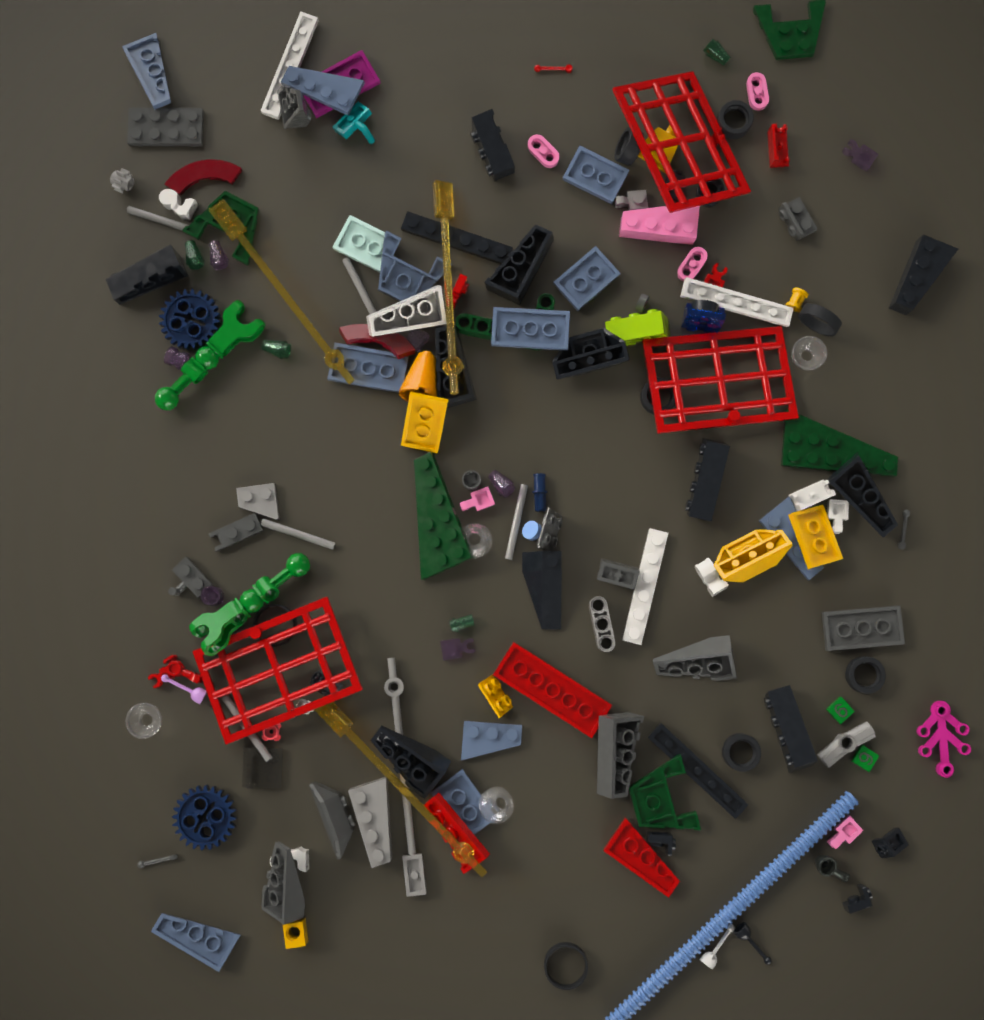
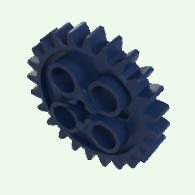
[159,289,222,351]
[172,784,237,851]

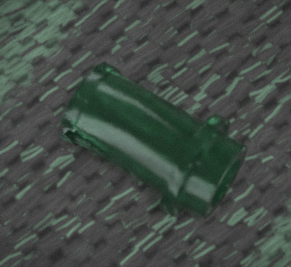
[449,614,475,633]

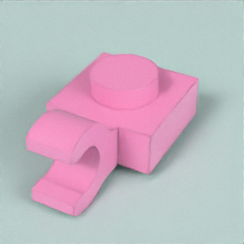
[460,487,495,511]
[827,815,863,849]

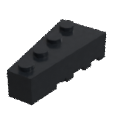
[889,234,958,315]
[106,244,189,305]
[764,685,818,773]

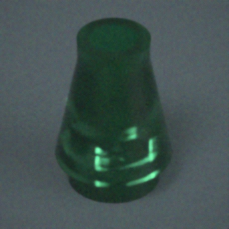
[703,39,731,66]
[185,240,205,270]
[261,339,291,359]

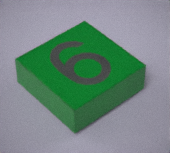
[825,696,855,724]
[851,745,879,772]

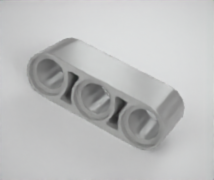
[589,596,615,652]

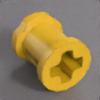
[785,288,809,313]

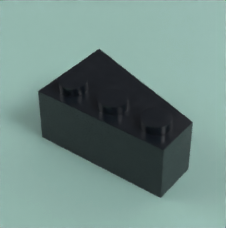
[470,109,515,182]

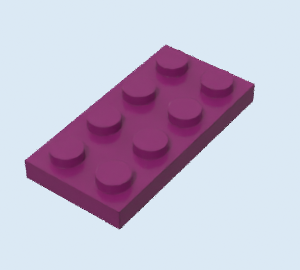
[303,50,381,119]

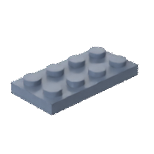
[491,307,570,351]
[327,342,409,393]

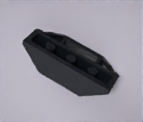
[552,328,630,380]

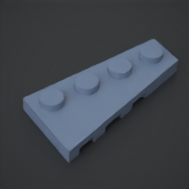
[122,33,171,110]
[281,66,365,115]

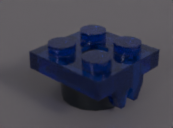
[681,300,726,333]

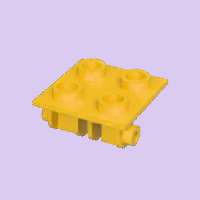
[478,674,513,718]

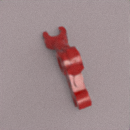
[148,655,202,688]

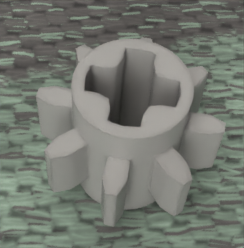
[110,168,134,194]

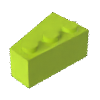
[605,309,671,346]

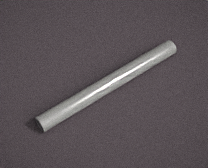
[127,206,189,230]
[342,257,377,314]
[505,484,528,560]
[261,518,336,550]
[222,695,273,762]

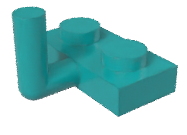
[333,101,375,144]

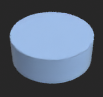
[522,521,542,541]

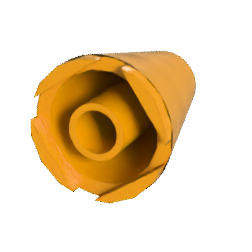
[399,351,437,402]

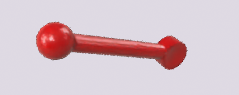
[534,64,573,73]

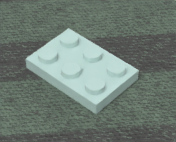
[332,215,385,273]

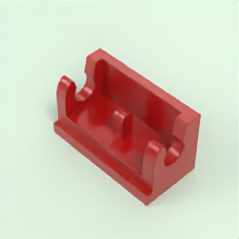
[767,124,790,168]

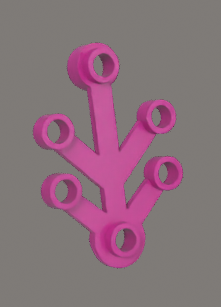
[916,701,971,778]

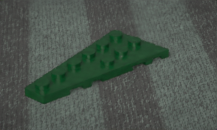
[781,409,898,477]
[414,452,474,580]

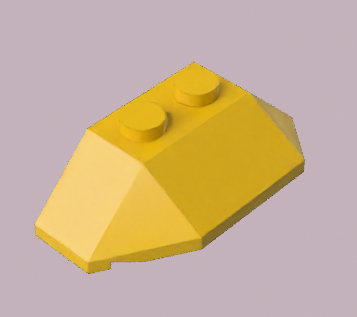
[714,530,793,583]

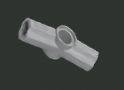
[817,721,876,768]

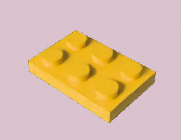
[401,391,449,454]
[788,505,843,569]

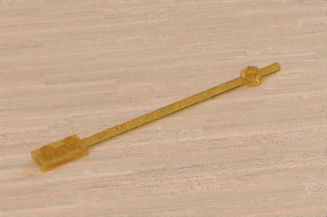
[432,180,463,395]
[209,199,355,384]
[314,702,487,877]

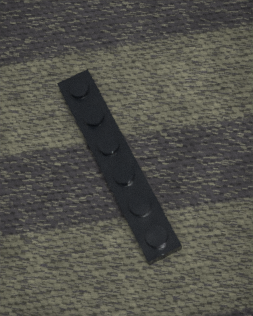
[401,211,513,265]
[648,723,749,819]

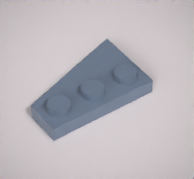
[461,721,522,760]

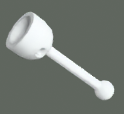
[699,924,735,970]

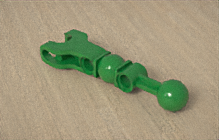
[155,300,266,411]
[189,553,310,656]

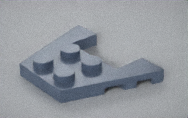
[378,231,452,301]

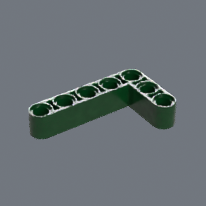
[456,293,555,351]

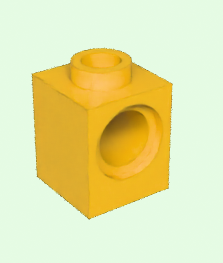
[283,917,309,949]

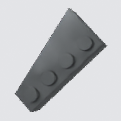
[597,712,644,799]

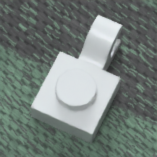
[827,499,849,534]

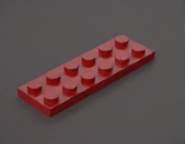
[493,642,612,738]

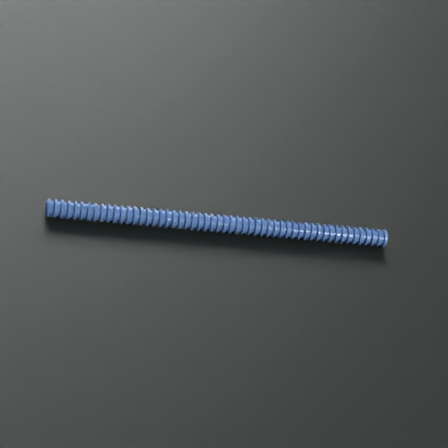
[605,791,859,1020]

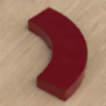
[164,159,243,196]
[339,324,415,359]

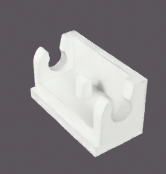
[788,479,836,511]

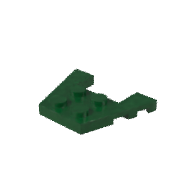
[753,0,826,60]
[182,191,259,266]
[629,754,701,830]

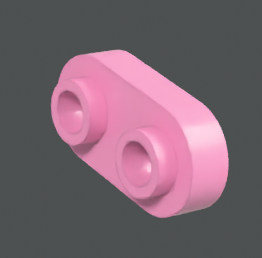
[746,72,769,111]
[528,134,559,168]
[677,247,708,282]

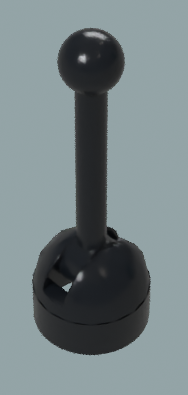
[733,922,772,965]

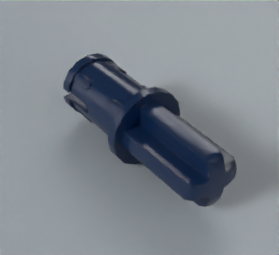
[532,473,548,512]

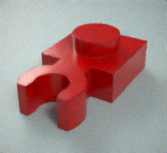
[704,263,728,288]
[447,274,469,309]

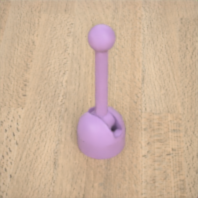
[161,674,207,704]

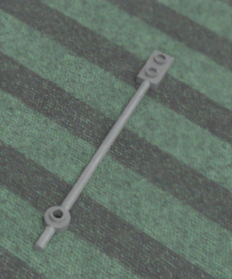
[384,657,427,897]

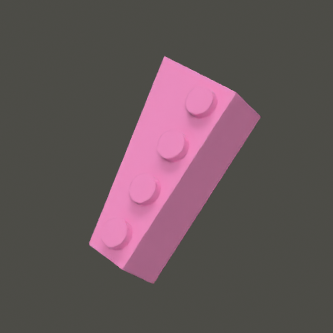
[619,206,700,245]

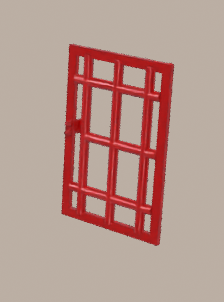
[612,71,751,213]
[642,326,799,434]
[192,596,363,745]

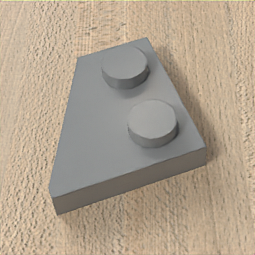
[236,483,280,520]

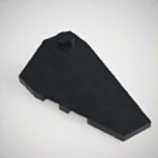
[522,551,562,629]
[370,725,451,799]

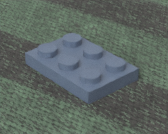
[562,146,629,204]
[553,246,621,311]
[431,769,497,835]

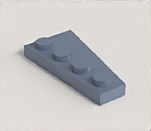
[759,496,824,580]
[151,913,241,972]

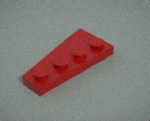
[424,792,490,874]
[603,817,680,898]

